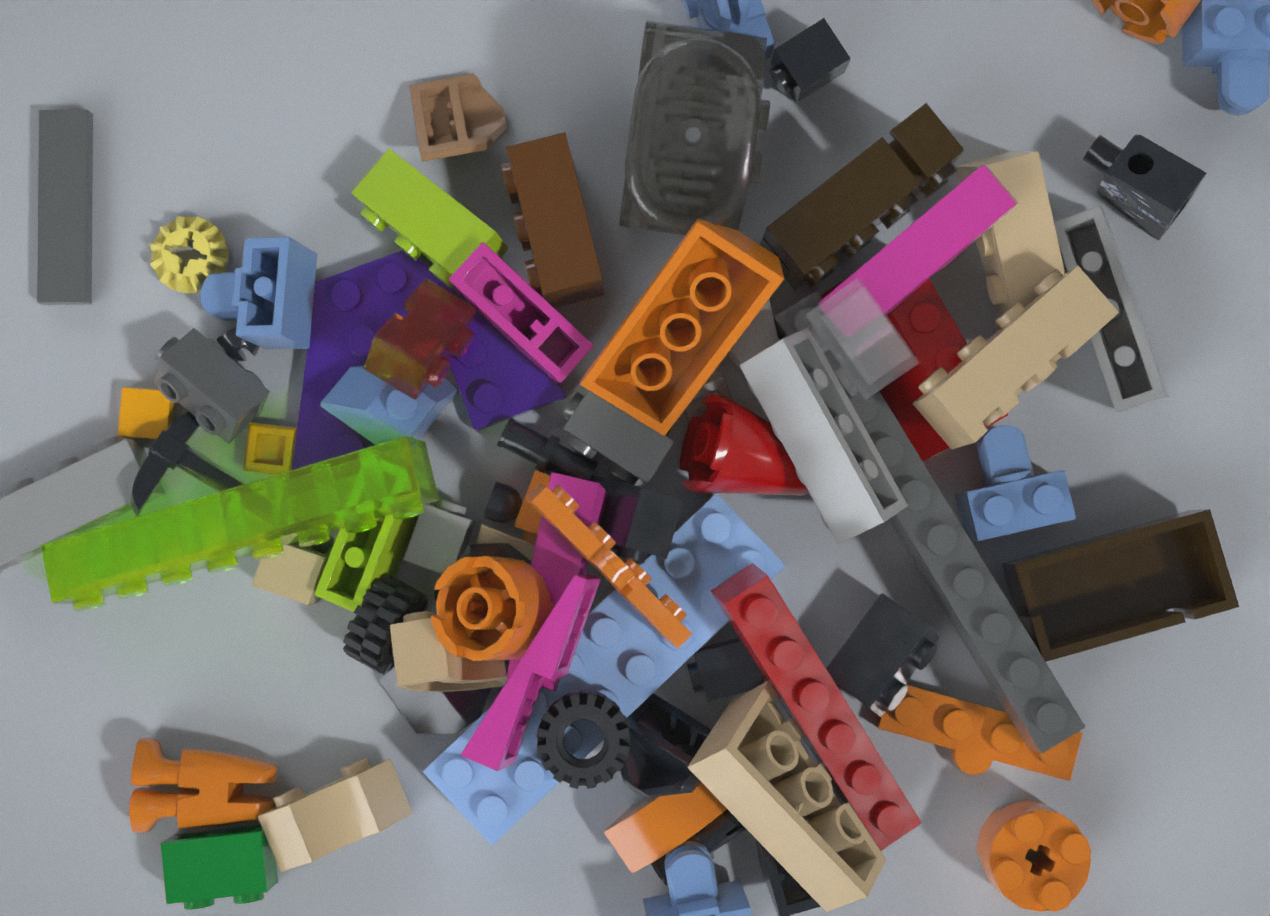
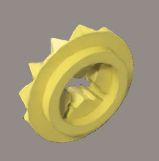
[150,216,229,294]

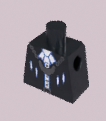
[1083,134,1207,241]

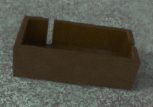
[760,103,964,291]
[1002,509,1239,662]

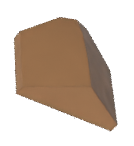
[409,74,507,162]

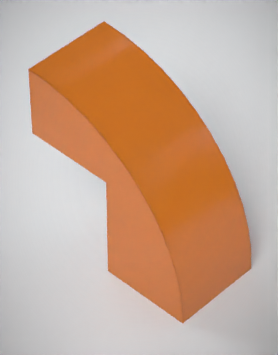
[604,782,727,873]

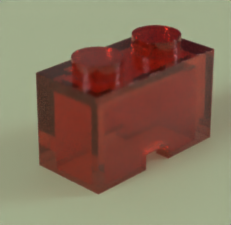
[364,279,477,401]

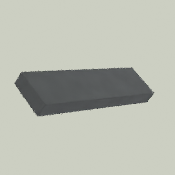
[37,110,93,305]

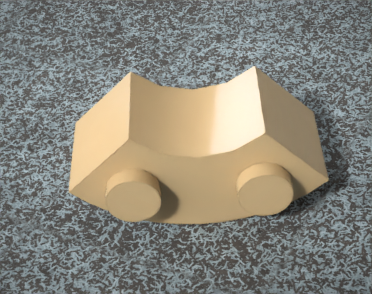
[390,612,509,692]
[258,757,413,872]

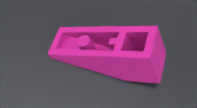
[448,242,594,383]

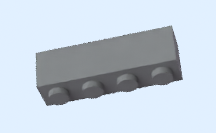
[1054,206,1169,412]
[739,327,908,544]
[0,436,165,573]

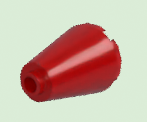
[680,393,808,496]

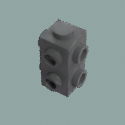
[153,328,270,444]
[562,390,674,485]

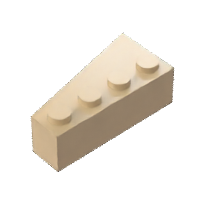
[956,151,1065,331]
[913,266,1119,450]
[688,681,886,912]

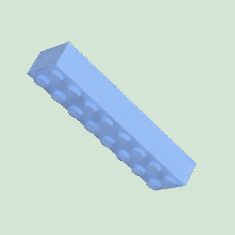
[423,493,786,846]

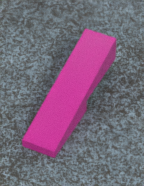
[818,164,1019,342]
[506,472,609,692]
[460,574,601,771]

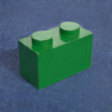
[160,824,278,910]

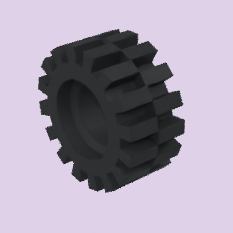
[343,575,428,674]
[536,691,630,789]

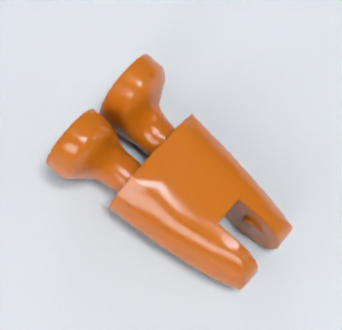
[129,738,277,833]

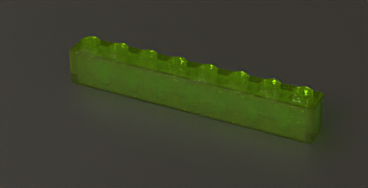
[41,436,439,611]

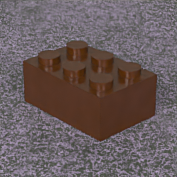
[501,132,604,308]

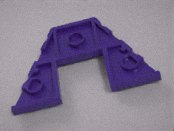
[289,250,567,499]

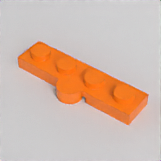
[524,483,692,648]
[876,684,1083,781]

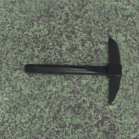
[130,411,334,554]

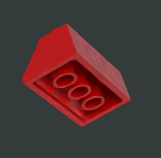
[821,276,1008,461]

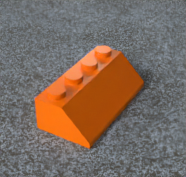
[580,219,784,436]

